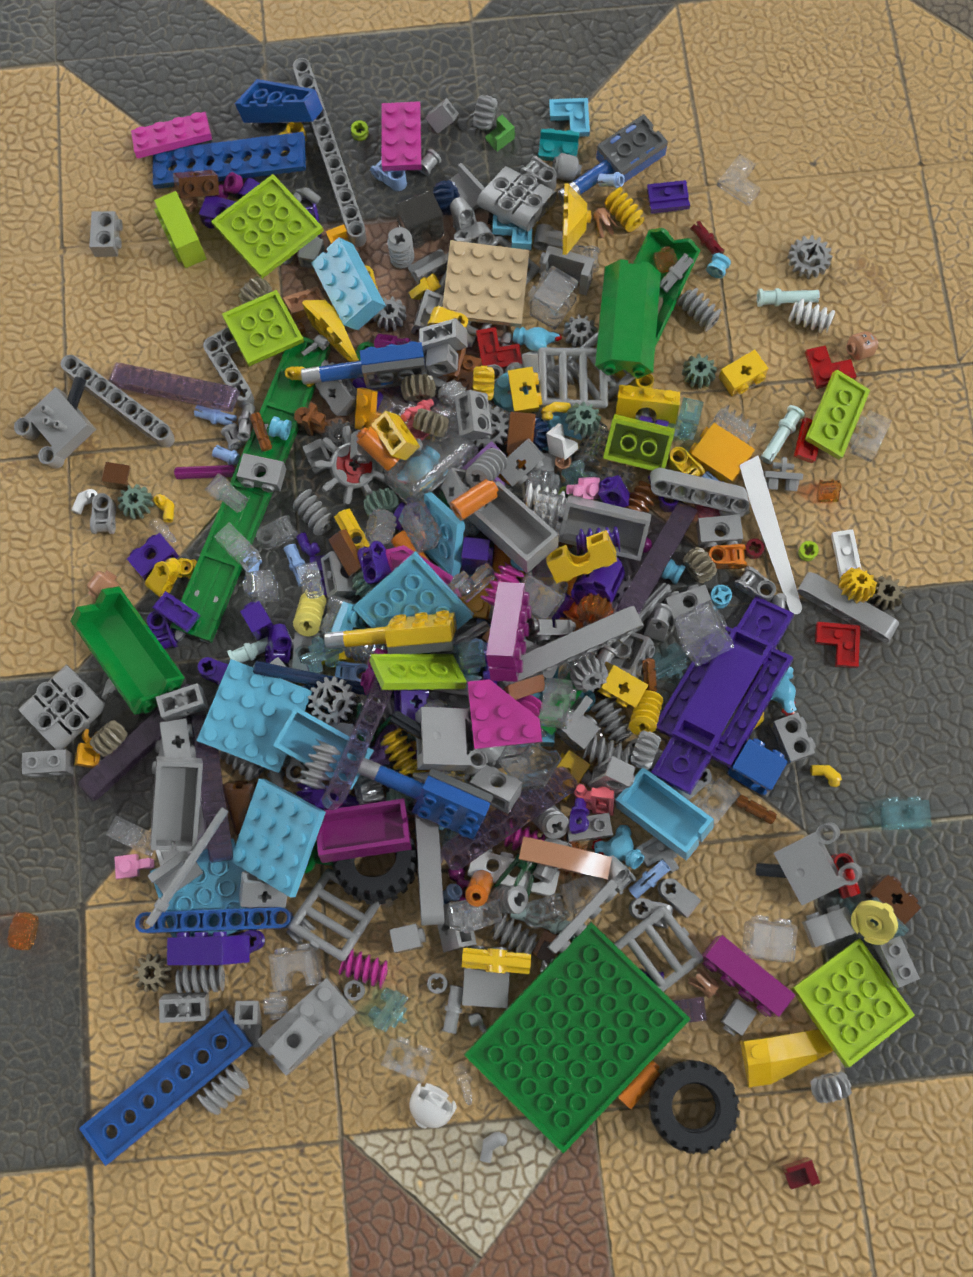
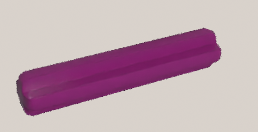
[174,465,235,479]

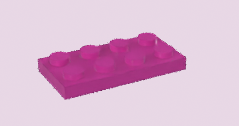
[382,102,422,171]
[131,112,212,159]

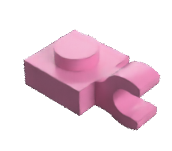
[566,477,600,500]
[114,854,155,879]

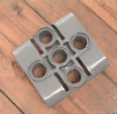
[477,167,557,232]
[18,664,108,750]

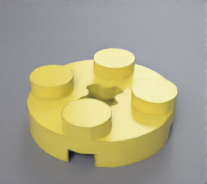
[851,900,898,945]

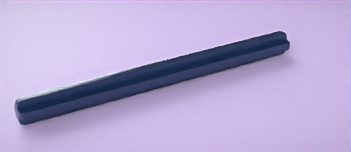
[253,661,394,700]

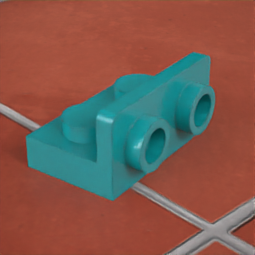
[538,128,580,162]

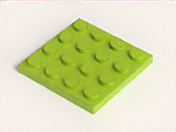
[211,174,324,279]
[791,938,915,1068]

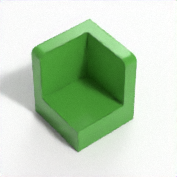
[485,115,515,152]

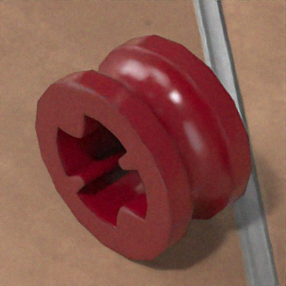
[744,538,765,559]

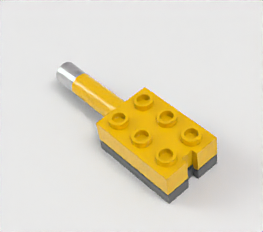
[324,610,458,654]

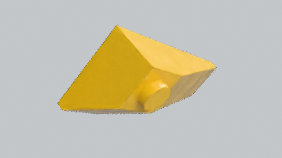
[563,183,591,255]
[302,300,359,362]
[740,1029,833,1088]

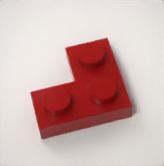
[476,327,523,368]
[805,345,857,389]
[815,622,860,669]

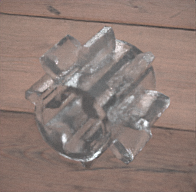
[263,992,289,1020]

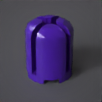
[571,558,625,613]

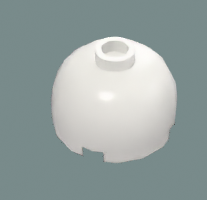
[409,1083,457,1128]

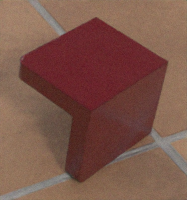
[782,1157,820,1190]

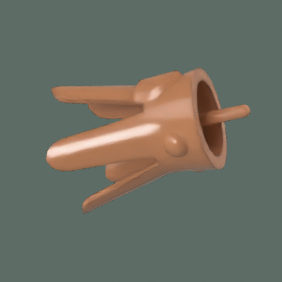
[172,189,199,212]
[593,208,618,238]
[552,457,574,483]
[688,966,720,999]

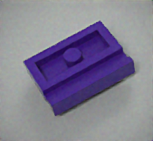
[647,180,690,214]

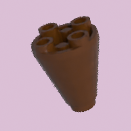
[223,780,258,840]

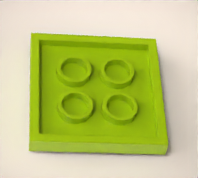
[222,290,304,366]

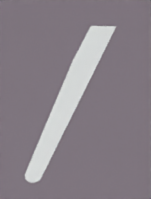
[740,455,802,614]

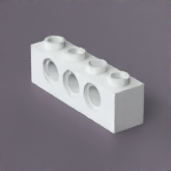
[467,846,560,898]

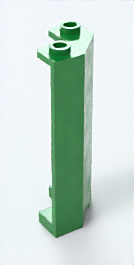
[633,228,701,347]
[595,259,661,379]
[70,586,185,715]

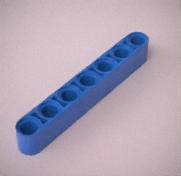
[135,907,293,934]

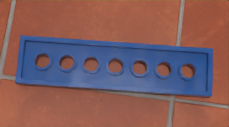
[153,132,306,189]
[79,1009,253,1166]

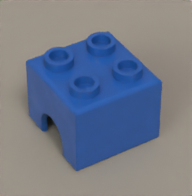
[726,738,788,796]

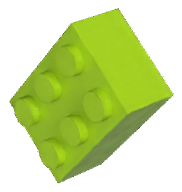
[154,191,207,269]
[603,414,675,471]

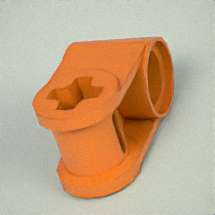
[708,544,747,569]

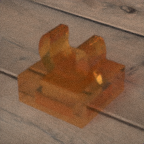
[653,247,678,273]
[816,479,841,503]

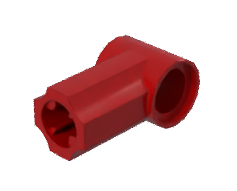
[831,853,861,899]

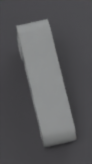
[203,327,254,408]

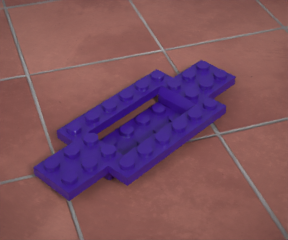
[651,596,794,795]

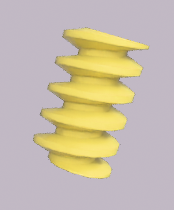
[293,591,327,637]

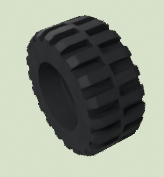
[332,835,418,905]
[648,1060,740,1154]

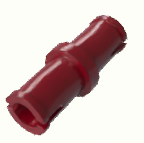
[690,221,725,255]

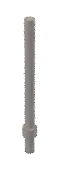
[145,807,229,927]

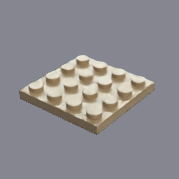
[443,240,529,327]

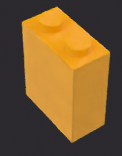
[688,423,755,484]

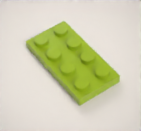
[805,370,870,460]
[369,654,467,690]

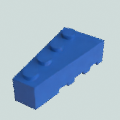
[235,79,323,123]

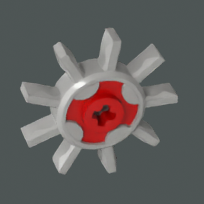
[313,426,391,505]

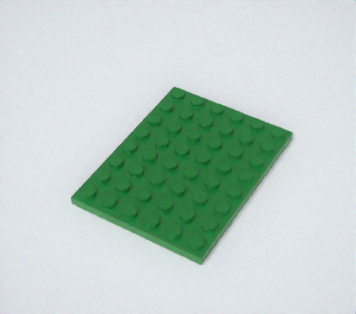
[464,921,690,1154]

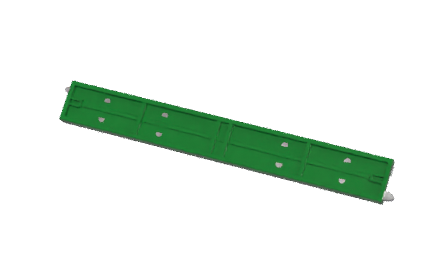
[170,336,331,643]

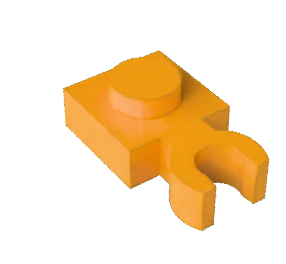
[75,729,100,769]

